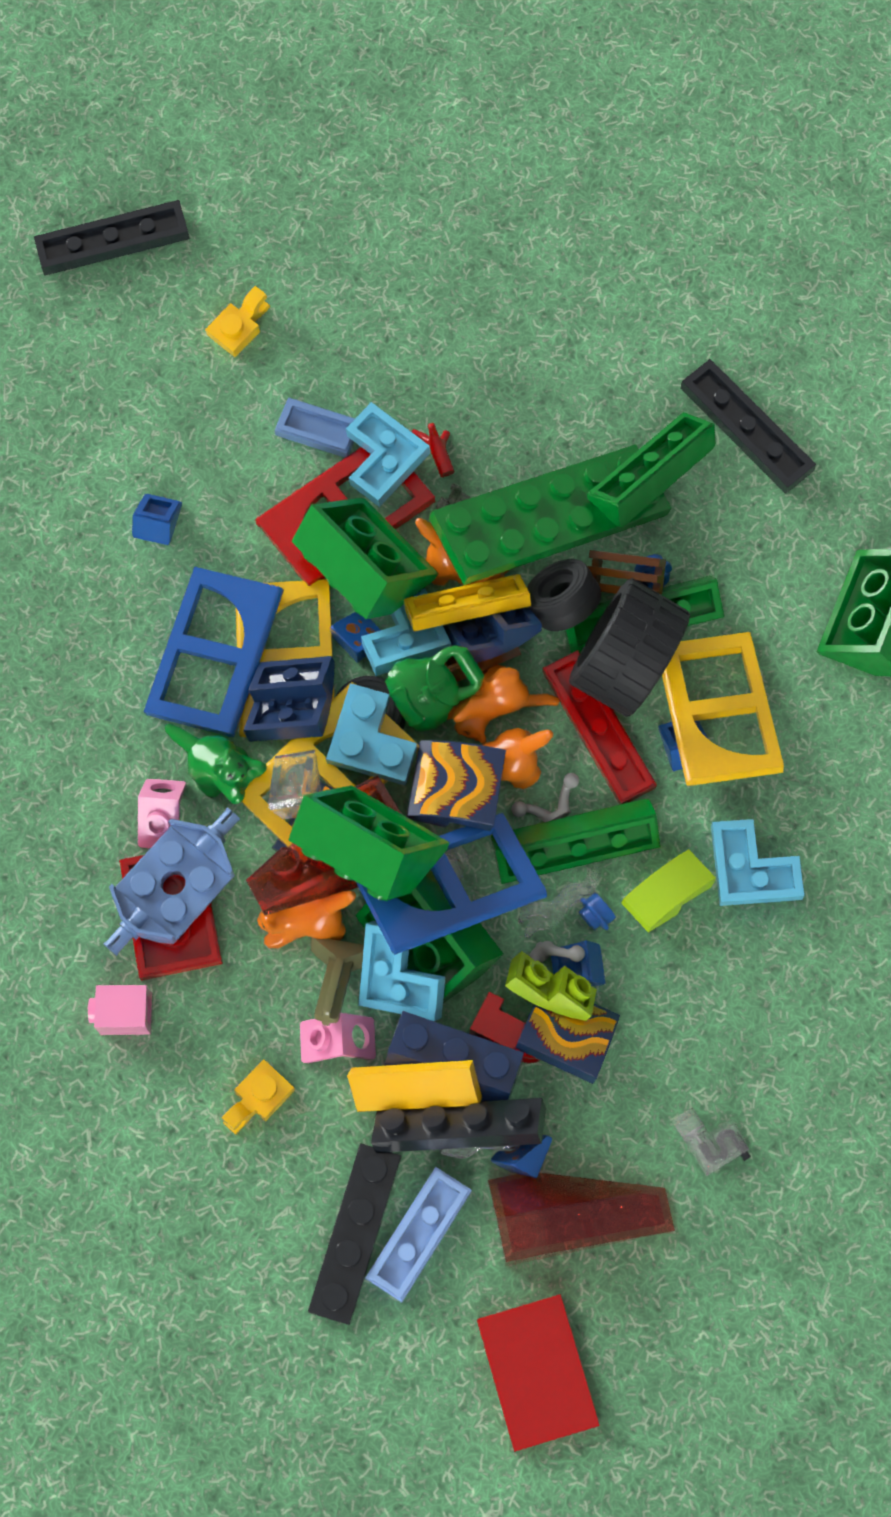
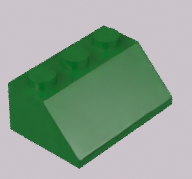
[291,497,438,619]
[816,549,891,677]
[288,785,450,901]
[355,870,504,1004]

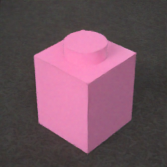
[88,985,152,1035]

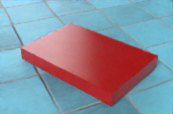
[119,855,223,981]
[476,1294,600,1452]

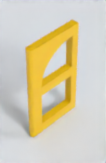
[236,579,334,738]
[662,632,784,786]
[242,682,419,863]

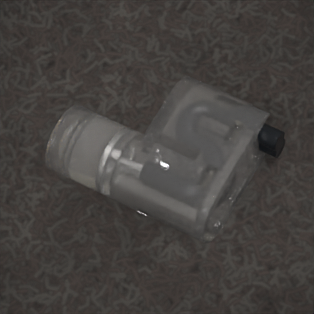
[672,1108,751,1177]

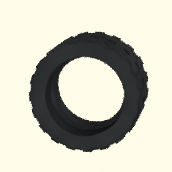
[569,578,690,717]

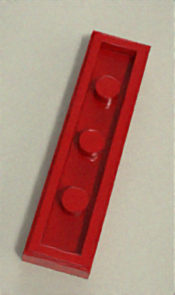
[542,650,657,805]

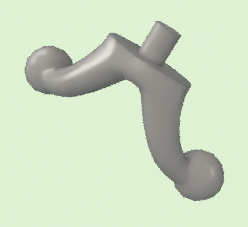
[511,773,579,822]
[529,941,585,963]

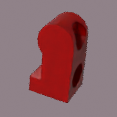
[469,992,540,1064]

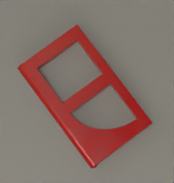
[255,447,436,586]

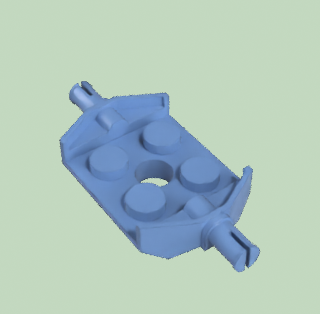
[103,808,240,956]

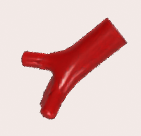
[411,423,455,478]

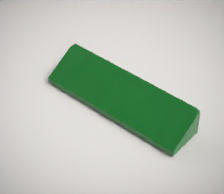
[587,412,716,528]
[564,576,725,653]
[491,799,661,884]

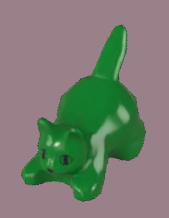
[164,724,267,805]

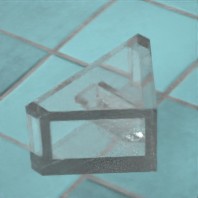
[268,750,321,819]

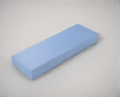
[365,1167,472,1303]

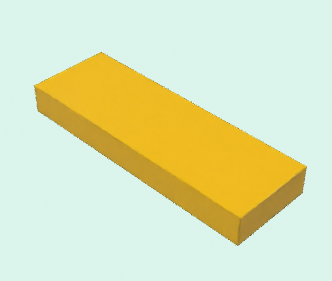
[404,574,531,631]
[347,1060,482,1112]

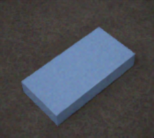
[275,397,355,458]

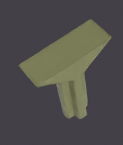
[311,937,364,1026]

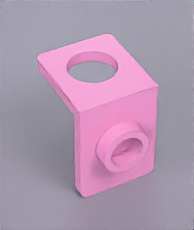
[138,779,186,848]
[300,1013,376,1064]

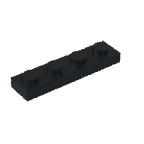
[33,200,190,276]
[680,359,816,494]
[371,1098,546,1153]
[308,1143,402,1326]

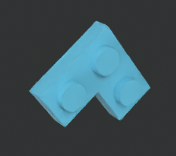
[346,402,431,507]
[361,588,451,676]
[326,683,417,786]
[711,819,804,906]
[359,921,445,1021]

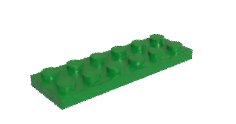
[429,444,672,585]

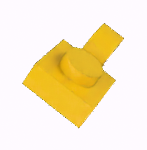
[205,286,270,357]
[221,1059,295,1135]

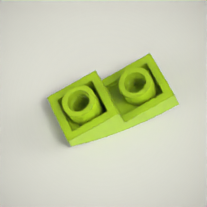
[621,849,716,933]
[505,951,597,1021]

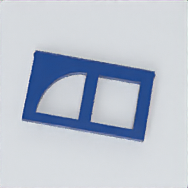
[143,567,284,737]
[356,813,547,955]

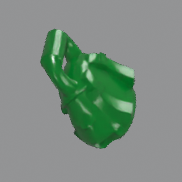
[385,645,484,732]

